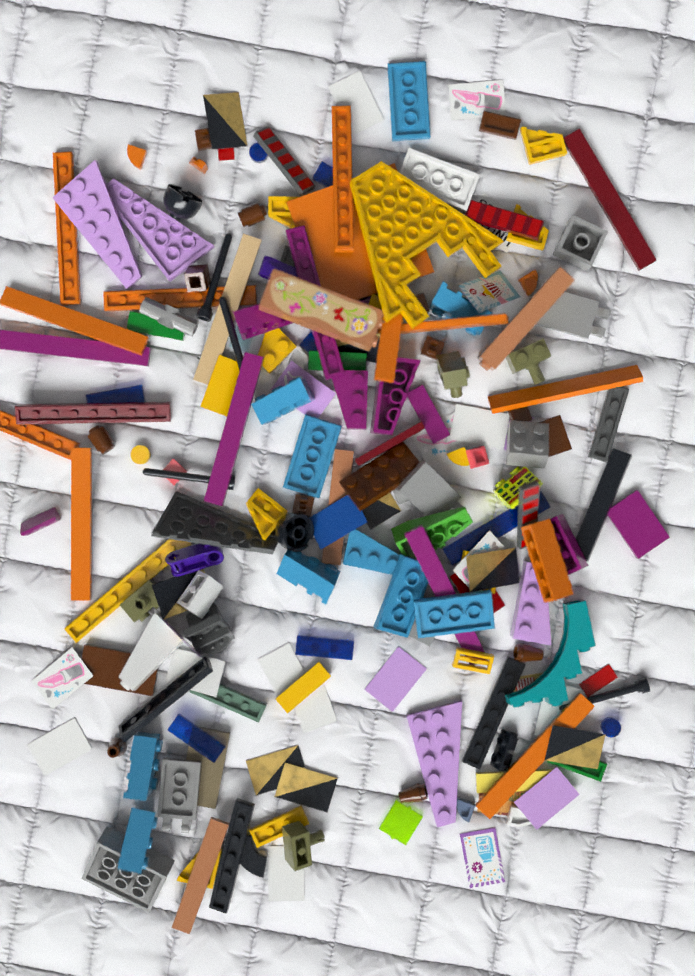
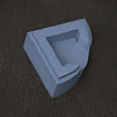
[456,797,475,823]

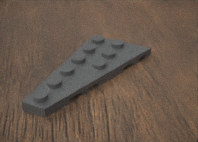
[151,491,279,554]

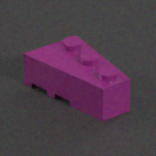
[332,370,368,430]
[550,514,589,575]

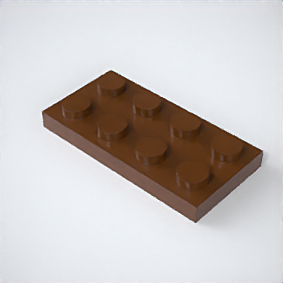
[339,442,420,511]

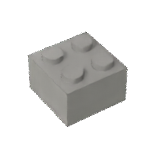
[553,215,608,271]
[506,420,549,469]

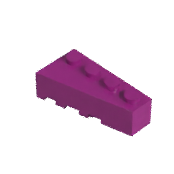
[233,304,293,340]
[370,357,421,436]

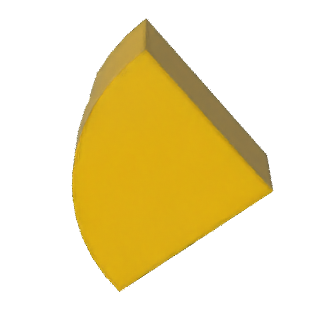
[446,447,469,466]

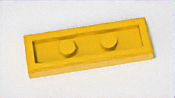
[275,661,331,714]
[249,805,309,848]

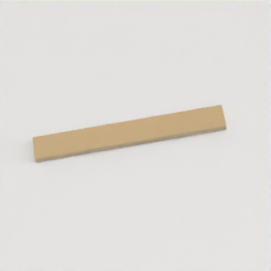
[193,233,262,385]

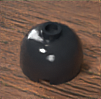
[163,184,203,220]
[275,513,314,552]

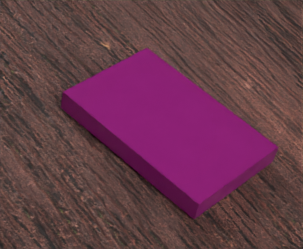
[608,490,670,559]

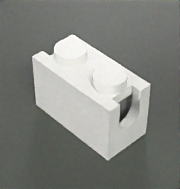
[177,570,224,619]

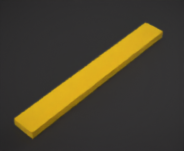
[64,539,193,643]

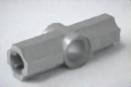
[139,297,199,337]

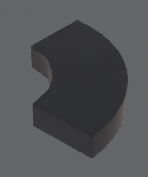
[240,834,267,878]

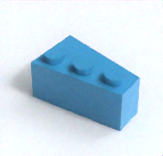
[430,281,492,336]
[251,377,315,425]
[343,529,400,575]
[276,549,341,605]
[123,731,163,801]
[117,808,158,874]

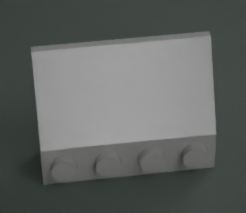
[81,826,175,913]

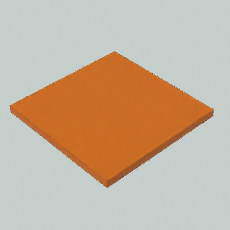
[286,163,434,301]

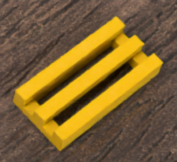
[452,647,495,674]

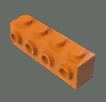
[520,519,574,603]

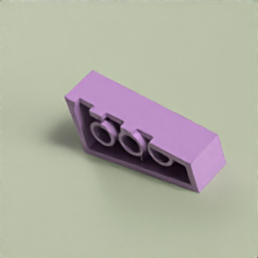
[510,561,551,645]

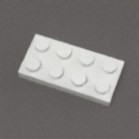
[399,148,480,212]

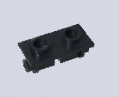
[490,728,519,771]

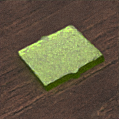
[379,800,423,845]

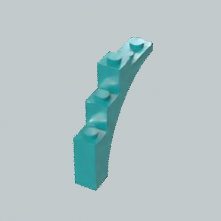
[505,599,596,707]

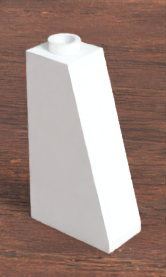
[119,613,184,691]

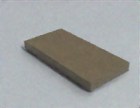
[186,726,230,809]

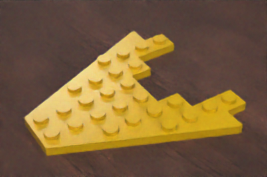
[350,161,504,329]

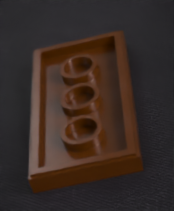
[81,644,159,696]

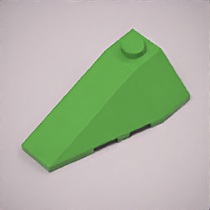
[391,506,473,559]

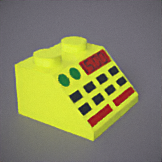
[493,466,543,509]

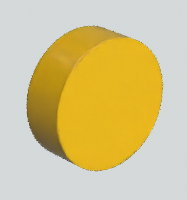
[130,445,151,464]

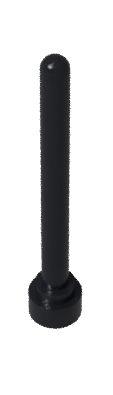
[196,233,232,322]
[219,296,243,371]
[142,468,235,490]
[559,677,650,712]

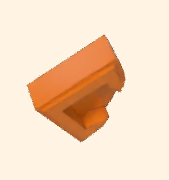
[127,144,147,170]
[189,157,208,174]
[518,270,538,296]

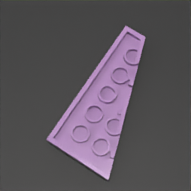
[52,160,143,289]
[106,179,215,282]
[407,700,462,827]

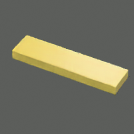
[475,769,552,793]

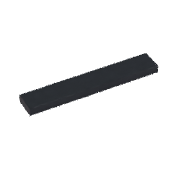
[576,448,632,562]
[119,656,213,742]
[462,656,526,770]
[209,798,255,914]

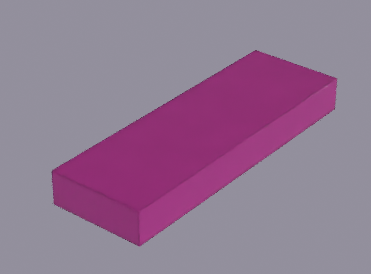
[407,385,450,444]

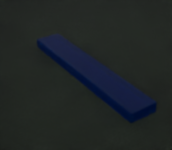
[442,491,551,565]

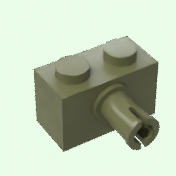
[506,339,551,385]
[436,351,470,398]
[120,579,159,623]
[282,821,325,872]

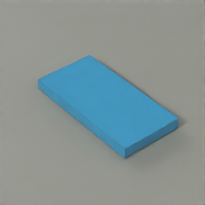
[387,61,430,142]
[283,414,342,499]
[373,554,429,638]
[413,590,495,638]

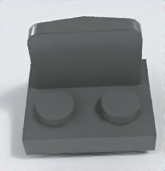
[183,603,235,654]

